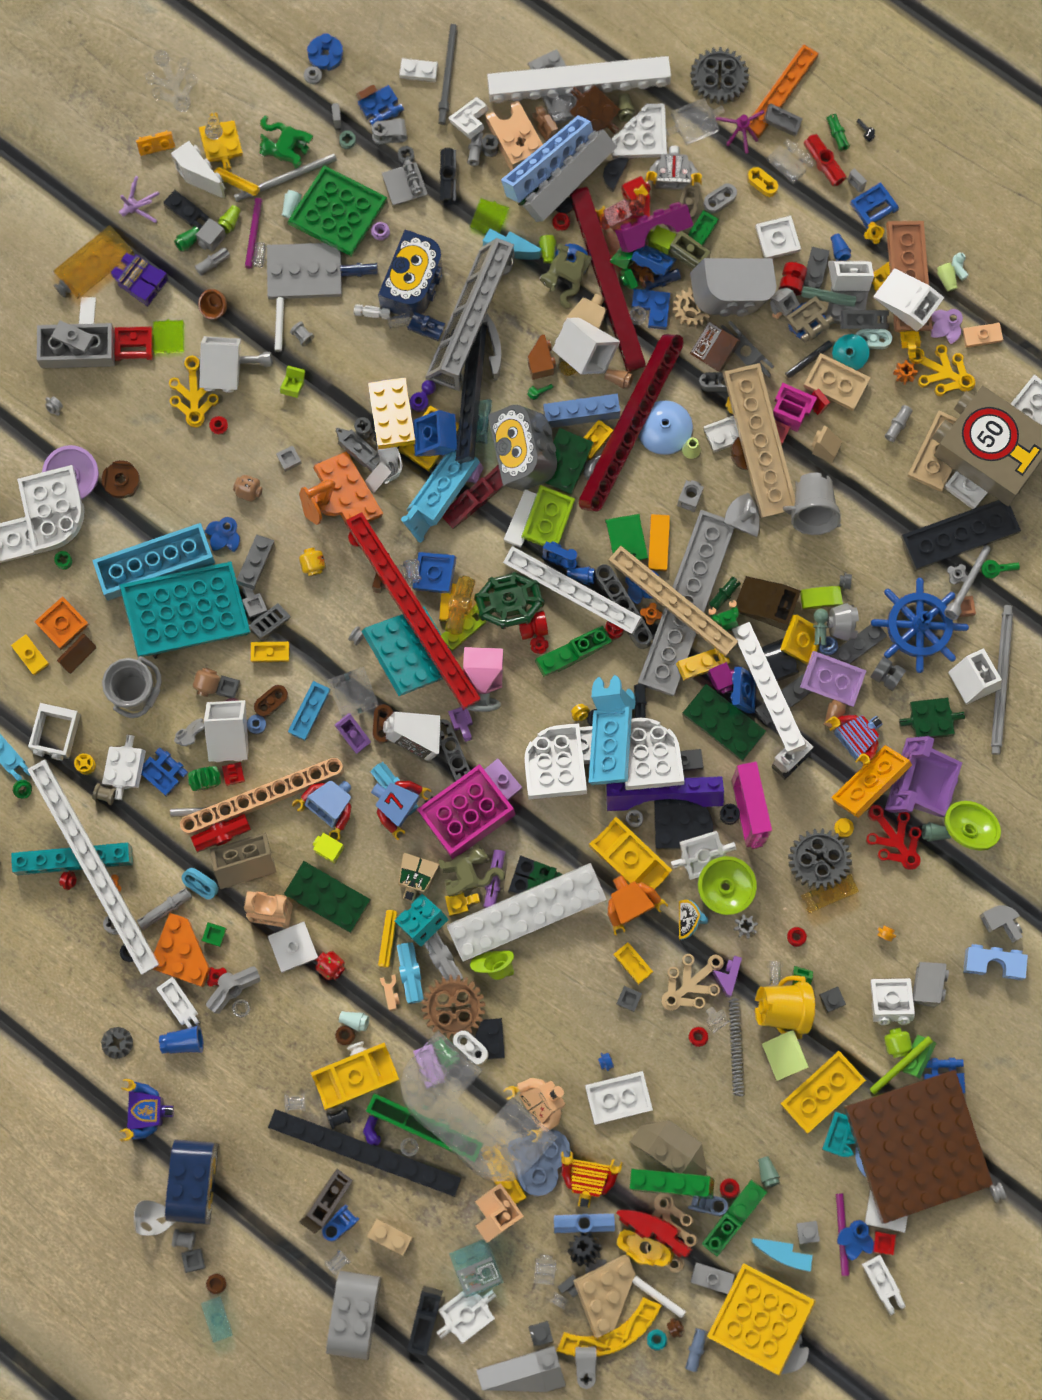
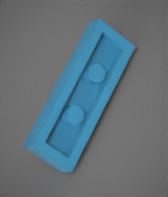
[288,681,331,741]

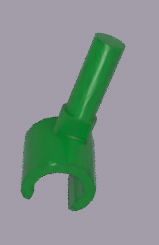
[527,384,553,400]

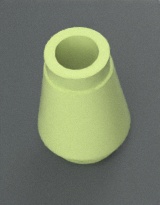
[937,263,958,292]
[682,438,701,459]

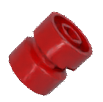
[778,262,808,296]
[517,611,548,640]

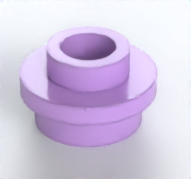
[371,222,390,240]

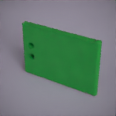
[605,514,648,561]

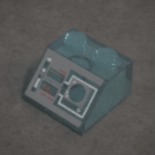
[449,1239,504,1298]

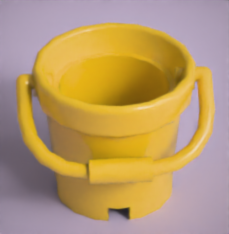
[755,976,815,1039]

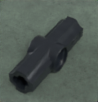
[440,148,457,205]

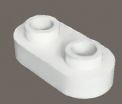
[453,1031,488,1065]

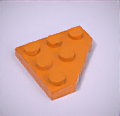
[152,913,210,987]

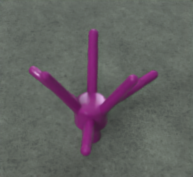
[716,110,765,154]

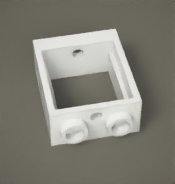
[28,703,81,761]

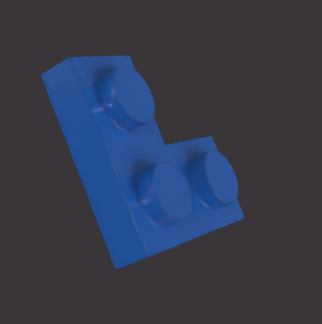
[632,289,670,330]

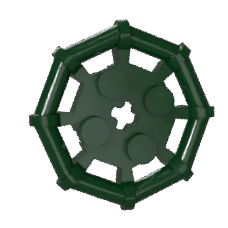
[474,572,545,629]

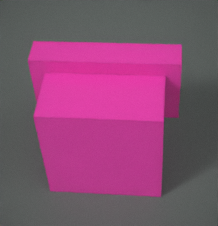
[773,383,817,432]

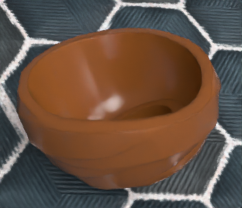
[198,289,227,320]

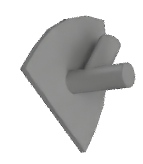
[724,493,760,537]

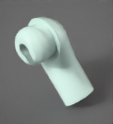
[952,252,969,281]

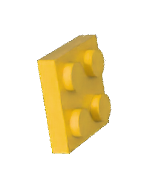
[780,615,821,665]

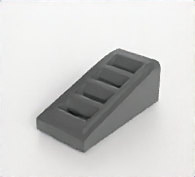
[249,603,291,642]

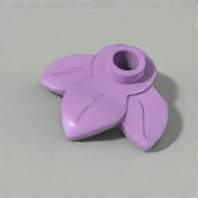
[931,309,963,344]

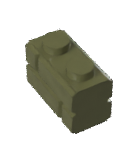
[669,231,711,269]

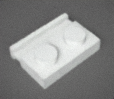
[703,415,739,453]

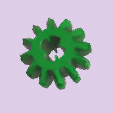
[188,766,221,791]

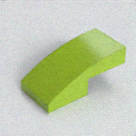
[800,586,843,609]

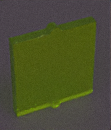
[470,198,509,234]
[153,319,184,354]

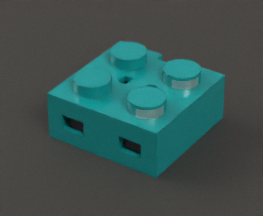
[394,894,449,947]

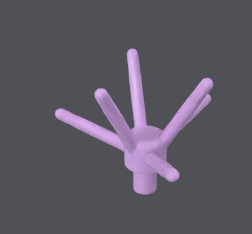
[119,176,159,223]

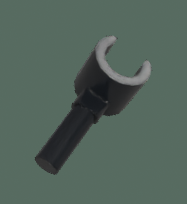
[856,118,875,142]

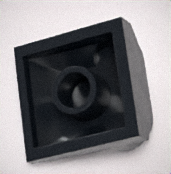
[761,638,799,682]

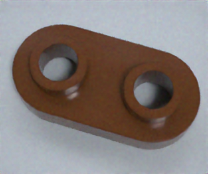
[254,685,288,718]
[372,704,393,743]

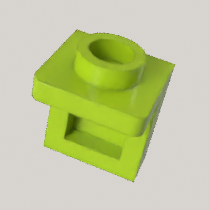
[280,366,305,398]

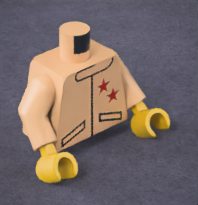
[503,1078,565,1142]

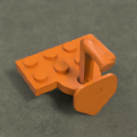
[299,452,383,525]

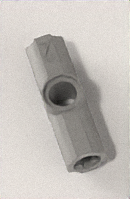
[424,932,463,980]

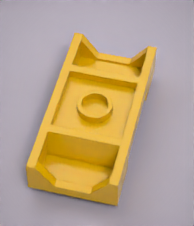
[589,817,672,889]
[311,1042,400,1111]

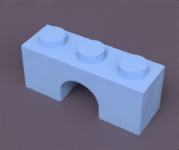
[963,944,1028,980]

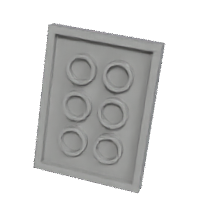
[267,243,342,299]

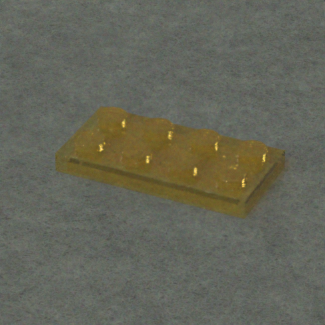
[53,225,134,299]

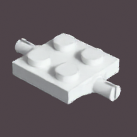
[102,735,146,800]
[671,831,736,880]
[437,1285,497,1343]

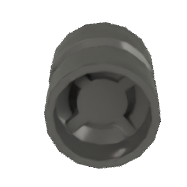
[870,656,906,691]

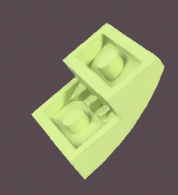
[762,1030,809,1081]

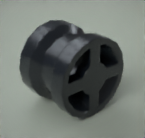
[719,803,740,825]

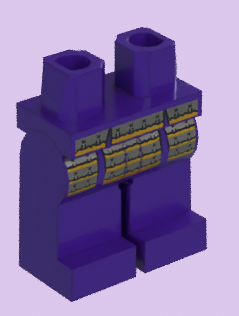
[111,253,169,307]

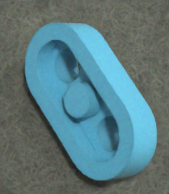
[182,868,218,899]

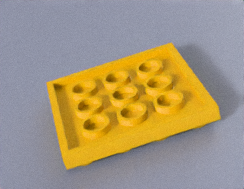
[707,1263,816,1376]

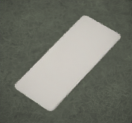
[79,297,96,324]
[365,462,391,493]

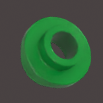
[12,780,32,799]

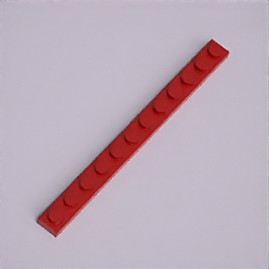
[345,512,481,710]

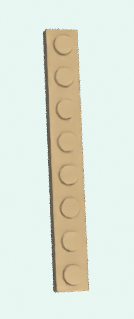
[608,546,738,657]

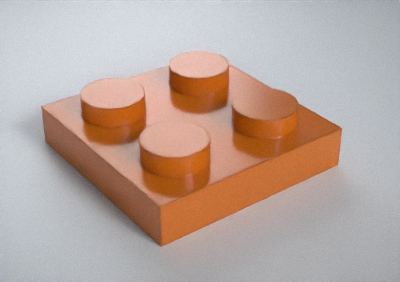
[34,596,89,650]

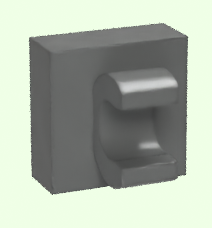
[557,1275,578,1298]

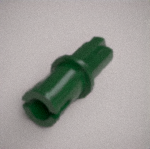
[709,576,741,611]

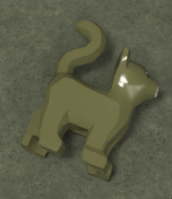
[540,243,591,309]
[438,845,505,897]

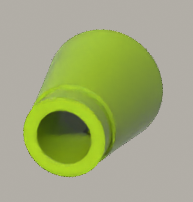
[218,205,241,233]
[538,235,556,263]

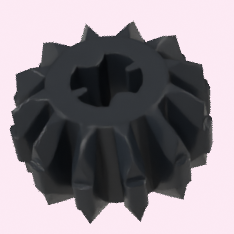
[567,1232,602,1268]

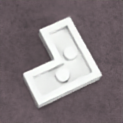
[449,97,489,139]

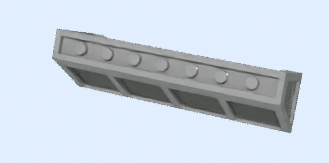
[425,238,514,391]

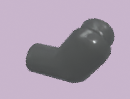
[583,455,600,480]

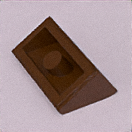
[57,634,96,674]

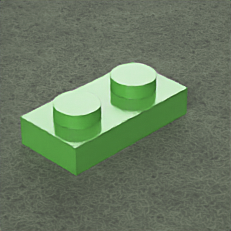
[902,1035,937,1079]

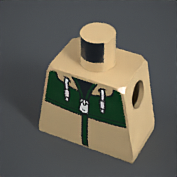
[399,853,440,902]

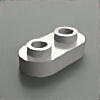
[703,184,737,214]

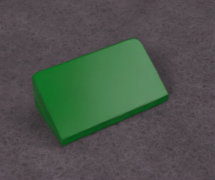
[610,247,637,270]

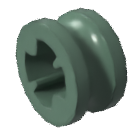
[339,131,356,149]

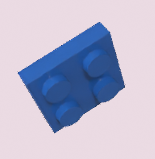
[631,244,677,275]
[412,552,457,594]
[731,667,756,713]

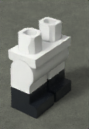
[771,736,813,780]

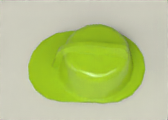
[470,951,514,980]

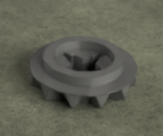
[101,1027,133,1059]

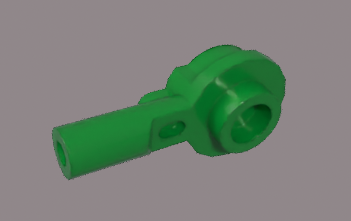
[981,560,1020,579]

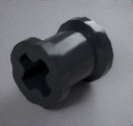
[327,1106,351,1130]

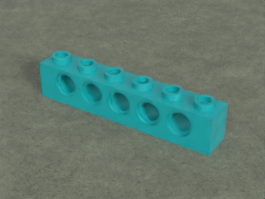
[11,842,133,876]

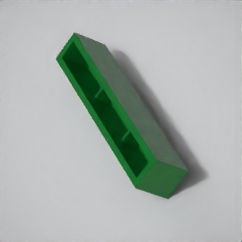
[366,1093,483,1163]

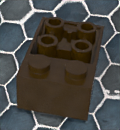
[736,576,801,631]

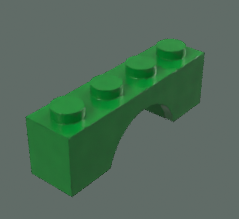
[629,1169,715,1199]

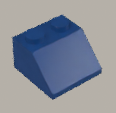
[413,410,457,456]

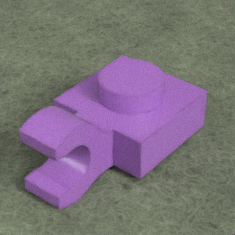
[448,707,473,742]

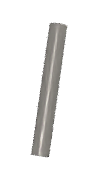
[170,807,229,817]

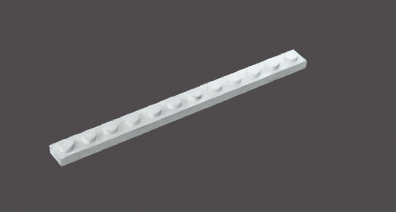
[27,760,160,975]

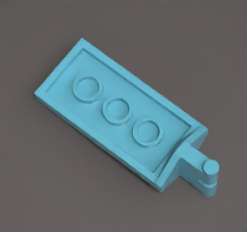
[401,451,480,542]

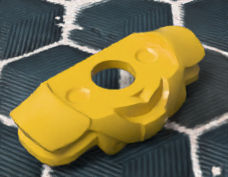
[617,1229,674,1267]

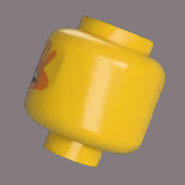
[299,547,326,576]

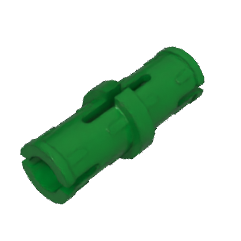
[826,113,850,151]

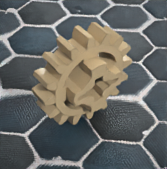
[672,288,712,328]

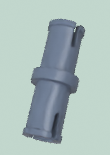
[685,1328,708,1372]

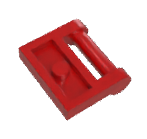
[114,326,153,361]

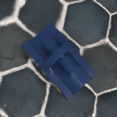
[407,312,445,341]

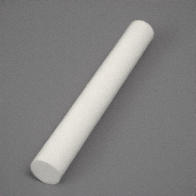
[275,297,284,352]
[632,1276,686,1318]

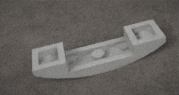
[482,313,501,381]

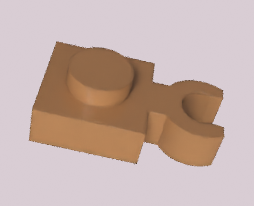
[532,106,558,141]

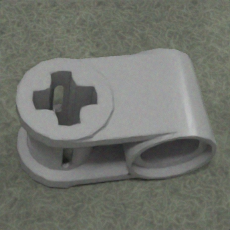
[372,118,407,144]
[575,1347,596,1389]

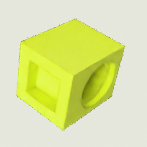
[313,833,345,864]

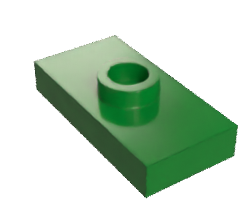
[688,210,719,247]

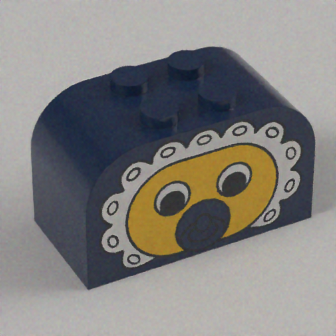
[378,229,443,318]
[165,1139,219,1225]

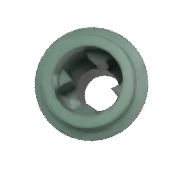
[922,822,951,841]
[758,1156,780,1188]

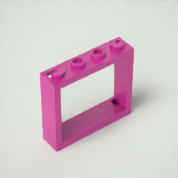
[731,761,772,849]

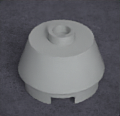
[827,603,859,641]

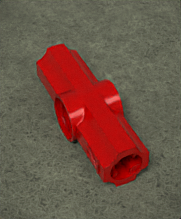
[803,134,847,187]
[191,814,251,853]

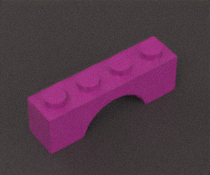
[615,202,694,253]

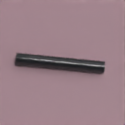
[785,340,833,379]

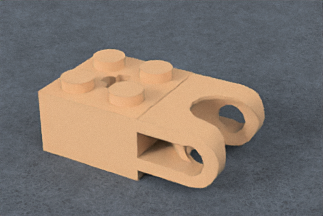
[486,101,543,171]
[244,891,293,928]

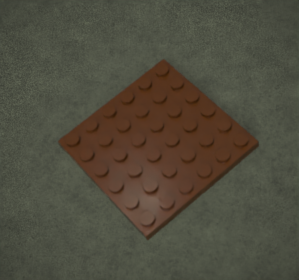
[844,1070,993,1224]

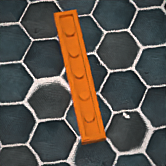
[747,44,819,138]

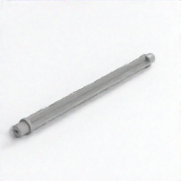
[991,605,1013,755]

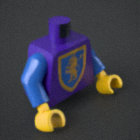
[119,1079,174,1142]

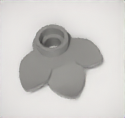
[174,718,205,746]

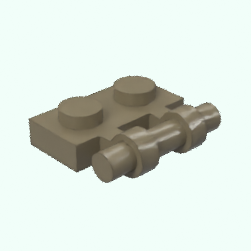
[786,296,835,343]

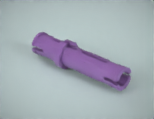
[483,850,506,908]

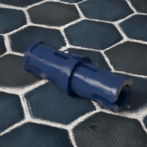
[340,262,378,277]
[645,268,681,290]

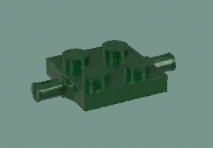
[899,697,965,738]

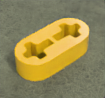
[747,167,778,197]

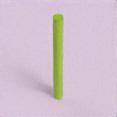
[870,1036,934,1094]

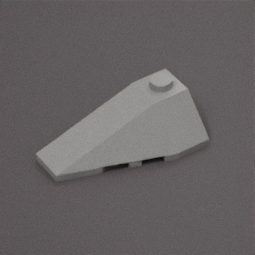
[476,1346,566,1392]

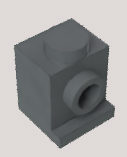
[528,1321,553,1346]

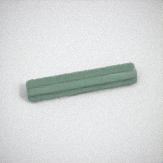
[801,286,857,307]

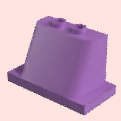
[885,736,962,817]

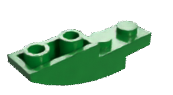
[535,625,612,677]
[701,1179,767,1257]

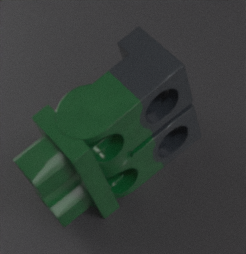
[508,855,564,895]

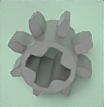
[733,914,758,939]

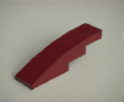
[442,465,504,529]

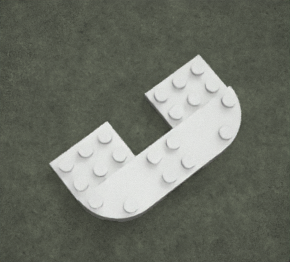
[0,465,84,563]
[525,718,684,799]

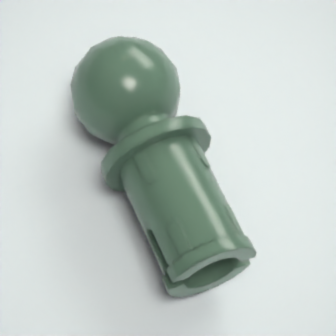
[813,609,829,645]

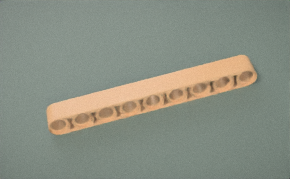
[180,758,344,836]

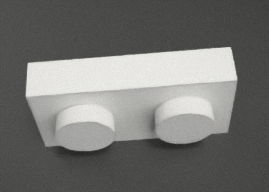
[400,59,438,82]

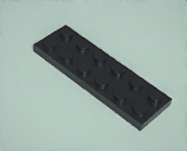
[901,500,1021,571]

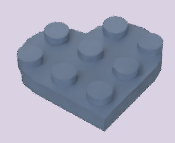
[506,1130,570,1196]

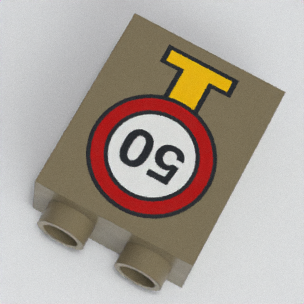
[932,385,1042,507]

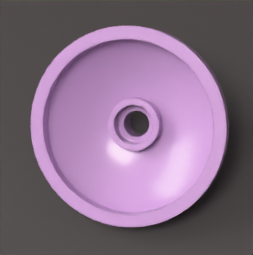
[42,445,99,499]

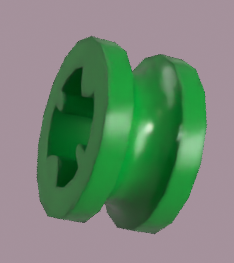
[54,551,73,570]

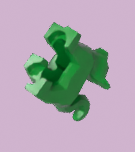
[259,115,313,169]

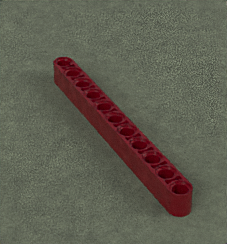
[569,186,646,371]
[579,334,684,512]

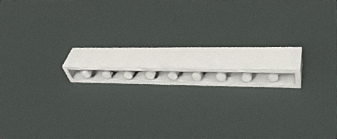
[487,56,671,103]

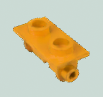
[136,130,175,156]

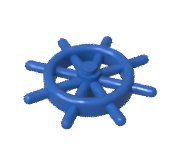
[871,577,969,673]

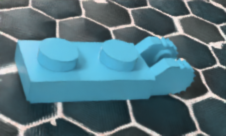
[0,734,30,781]

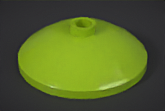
[944,801,1001,851]
[698,856,757,915]

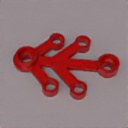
[866,805,921,870]

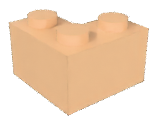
[475,1183,524,1243]

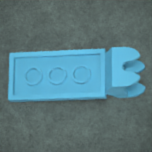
[589,675,635,785]

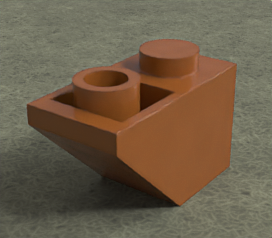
[528,334,557,380]

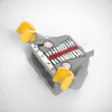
[645,146,702,190]

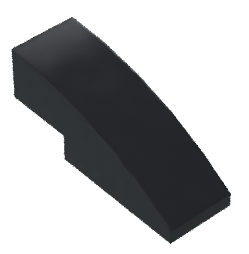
[407,1286,443,1356]

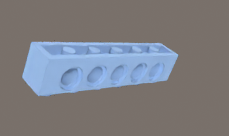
[501,115,593,203]

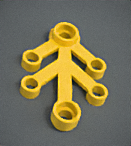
[909,344,975,396]
[169,355,219,428]

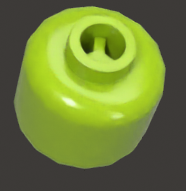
[884,1028,912,1058]

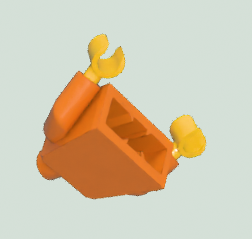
[608,875,668,935]

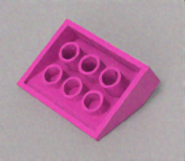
[417,764,516,859]

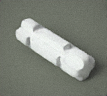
[354,304,390,319]

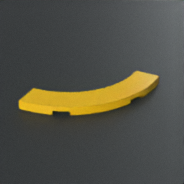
[557,1297,662,1357]

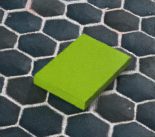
[521,485,575,547]

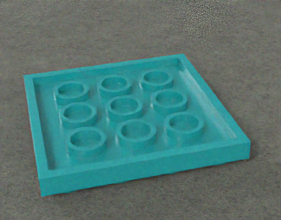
[361,606,452,696]

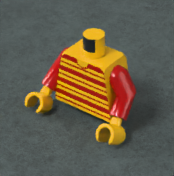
[561,1151,623,1208]

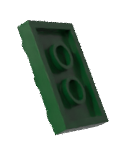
[545,428,594,495]

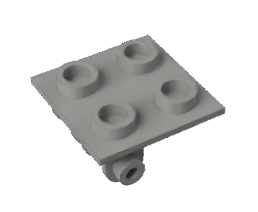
[382,160,428,206]

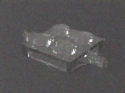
[666,98,725,145]

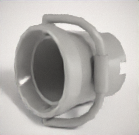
[783,473,841,535]
[102,656,161,718]

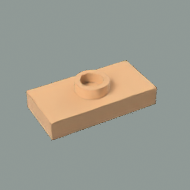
[962,323,1003,348]

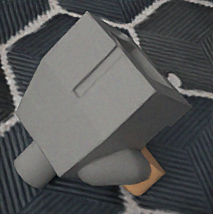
[770,288,800,319]

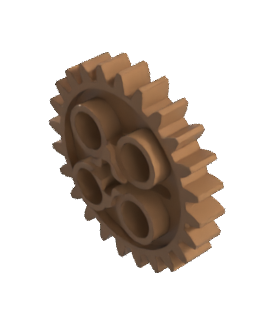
[421,974,485,1039]

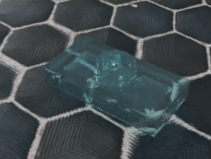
[201,1296,233,1343]

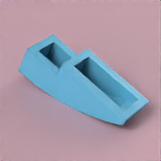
[483,229,541,260]
[751,1238,812,1272]

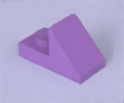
[335,713,371,754]
[713,956,742,998]

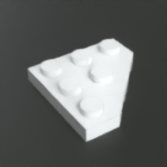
[612,103,667,159]

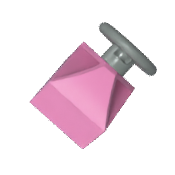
[463,647,503,712]

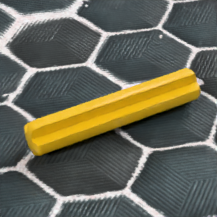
[214,167,260,196]
[378,910,398,968]

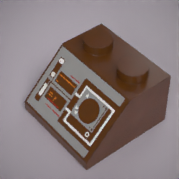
[690,321,741,372]

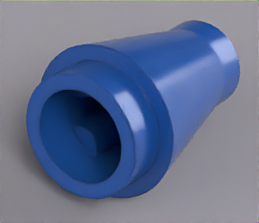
[830,233,851,261]
[567,566,596,585]

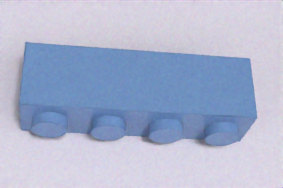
[543,394,620,428]

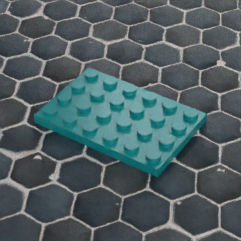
[119,561,250,657]

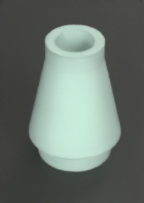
[282,190,302,219]
[339,1011,370,1032]

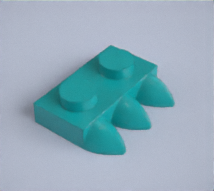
[822,1111,855,1157]

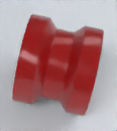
[605,621,624,639]

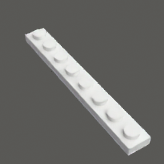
[503,546,642,635]
[732,622,806,755]

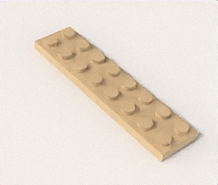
[723,363,795,518]

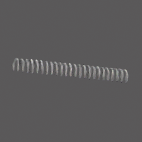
[729,998,744,1097]

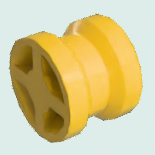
[74,753,96,775]

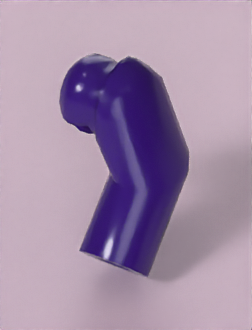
[363,1115,381,1146]

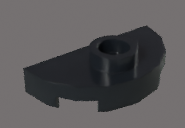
[603,158,629,193]

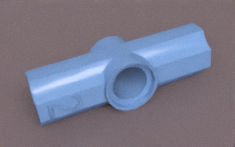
[554,1213,615,1233]

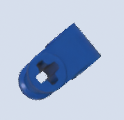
[322,1204,360,1242]

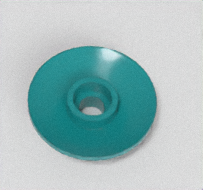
[832,334,870,370]

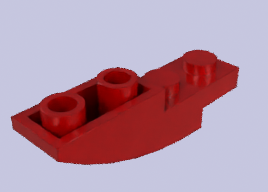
[616,1210,693,1258]

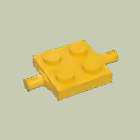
[199,112,243,171]

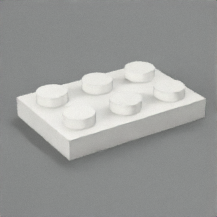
[585,1071,653,1125]

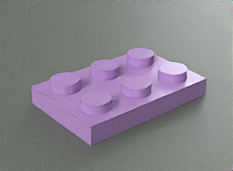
[800,651,866,707]

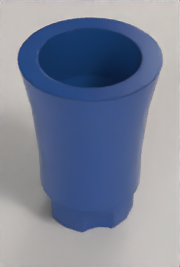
[159,1025,204,1054]

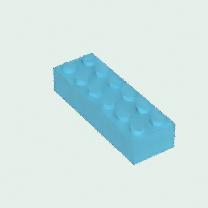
[92,523,215,601]

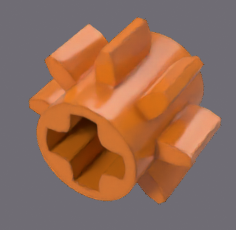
[893,360,918,385]

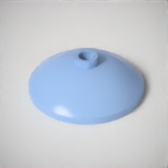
[638,401,693,455]

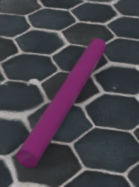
[245,198,262,269]
[836,1193,849,1276]

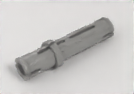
[137,887,193,931]

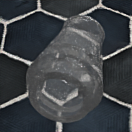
[205,116,223,140]

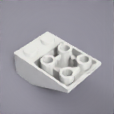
[171,141,225,199]
[873,269,944,332]

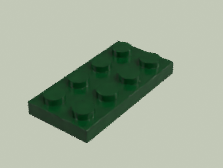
[682,684,766,761]
[284,861,371,933]

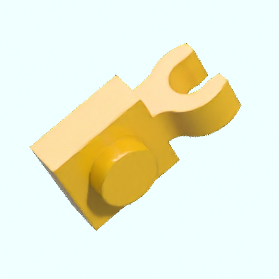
[900,330,921,359]
[445,892,480,916]

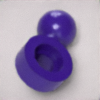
[410,380,436,412]

